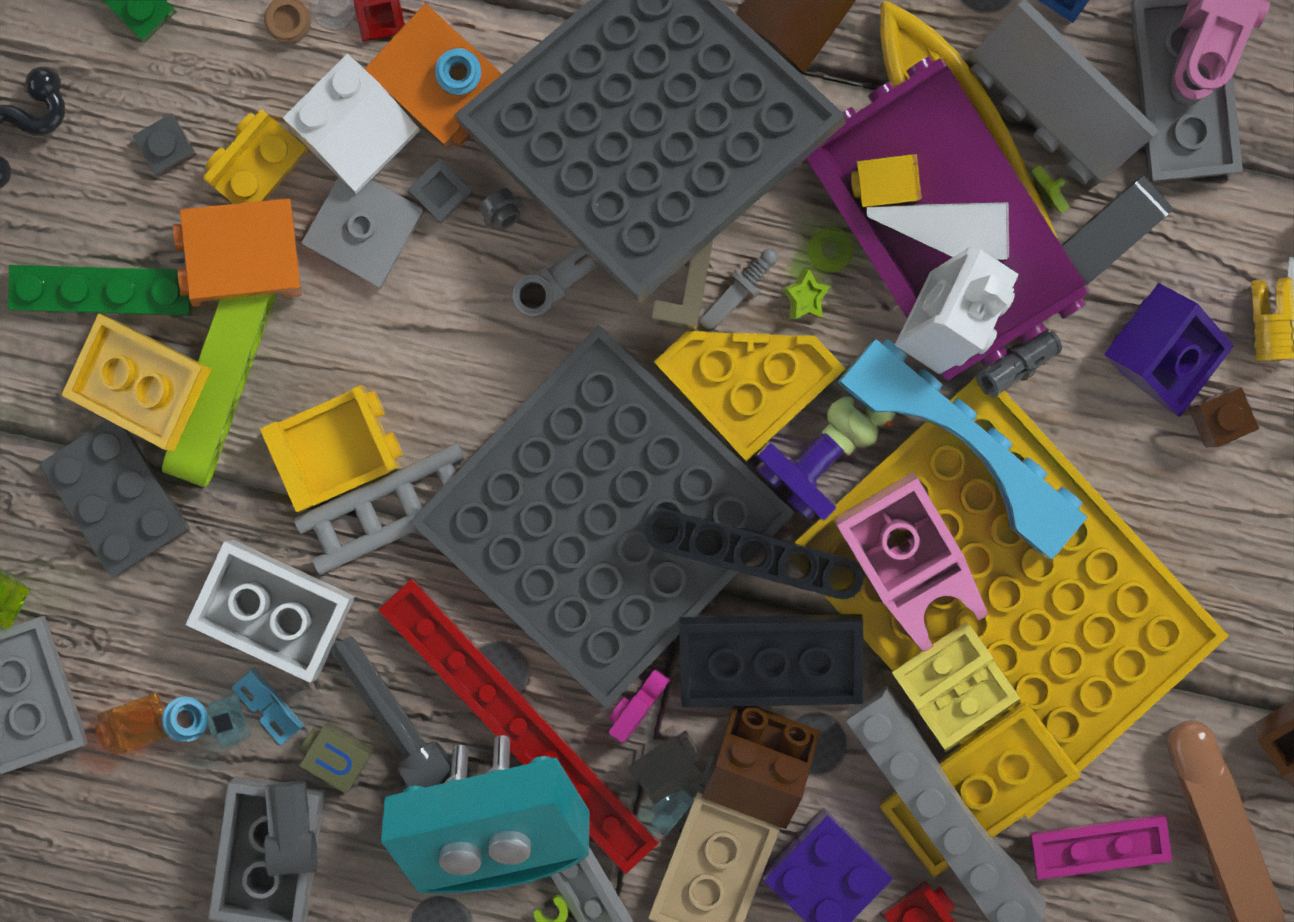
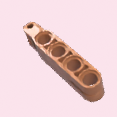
[1167,720,1285,922]

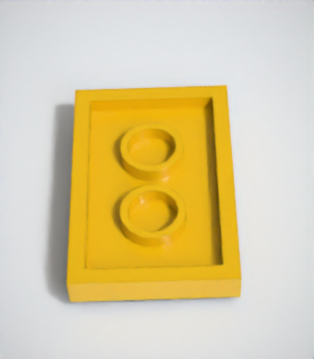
[61,313,212,452]

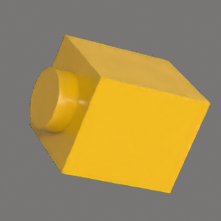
[851,154,922,207]

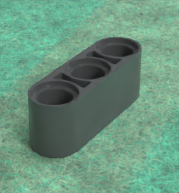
[1062,174,1173,285]

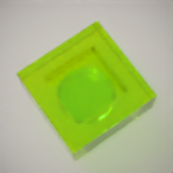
[0,570,30,630]

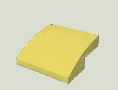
[892,621,1021,752]

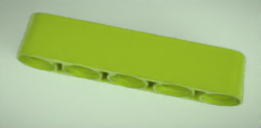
[162,294,277,488]

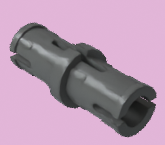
[977,329,1062,398]

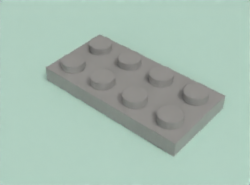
[1131,0,1243,183]

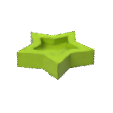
[1031,165,1070,214]
[781,268,831,320]

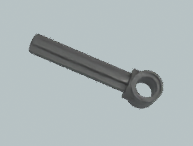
[331,636,452,788]

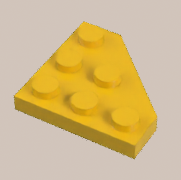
[654,331,846,461]

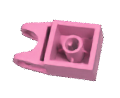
[1172,0,1270,100]
[835,472,988,652]

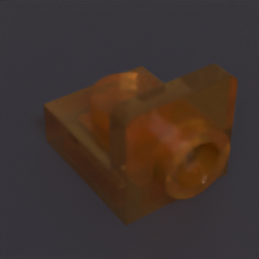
[95,692,168,756]

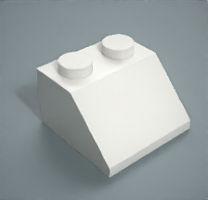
[283,53,420,194]

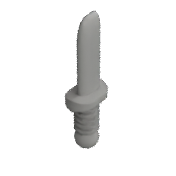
[698,248,778,330]

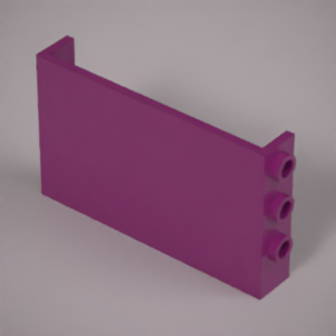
[806,56,1090,381]

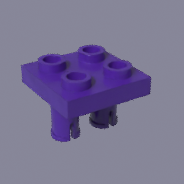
[754,433,844,521]

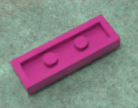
[1029,814,1172,880]

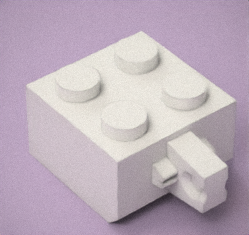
[895,247,1019,374]

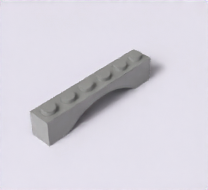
[846,684,1046,922]

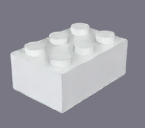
[186,540,356,683]

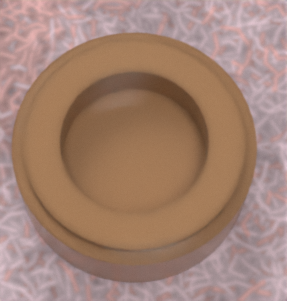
[264,0,311,44]

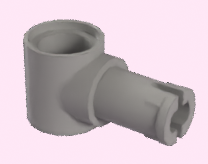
[512,245,597,318]

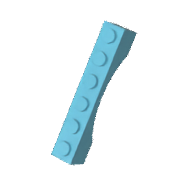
[837,339,1088,559]

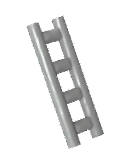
[294,443,465,575]

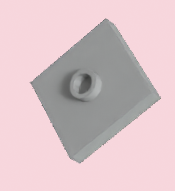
[301,177,425,288]

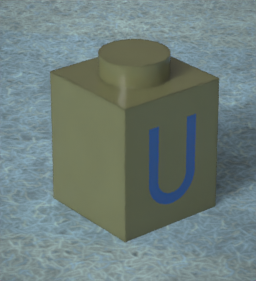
[299,722,374,794]

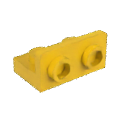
[203,109,309,204]

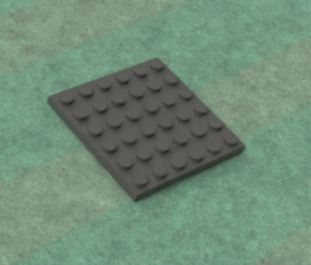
[455,0,846,303]
[410,325,795,709]

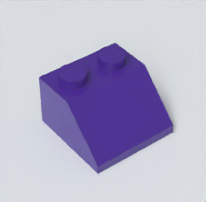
[1104,283,1234,417]

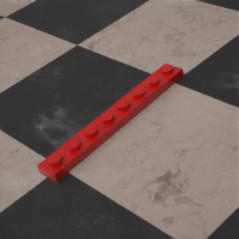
[378,578,659,874]

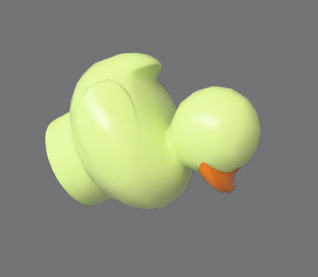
[821,396,895,456]

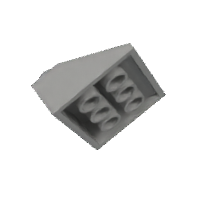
[966,0,1159,186]

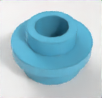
[435,48,481,95]
[161,696,208,742]

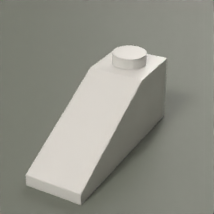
[867,202,1009,261]

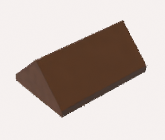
[736,0,856,74]

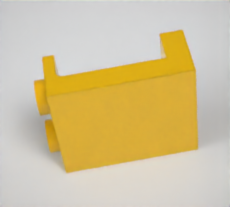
[260,385,404,512]

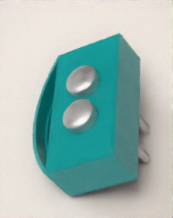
[381,735,590,893]

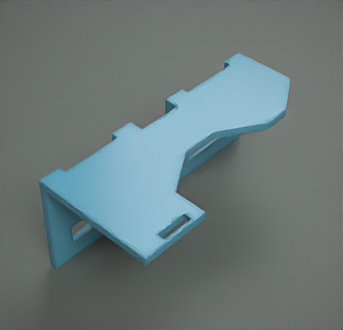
[231,667,304,746]

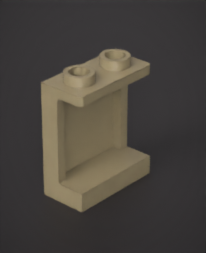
[651,240,713,331]

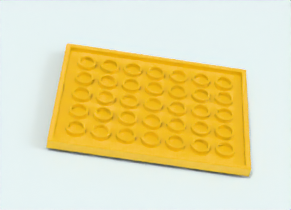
[788,369,1229,819]

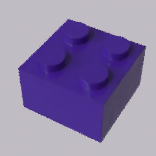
[762,808,893,922]

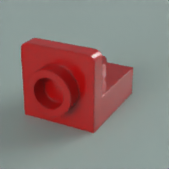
[882,880,956,922]

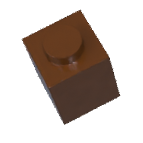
[1188,387,1259,448]

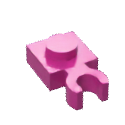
[608,669,671,743]

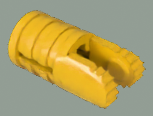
[1251,277,1294,362]

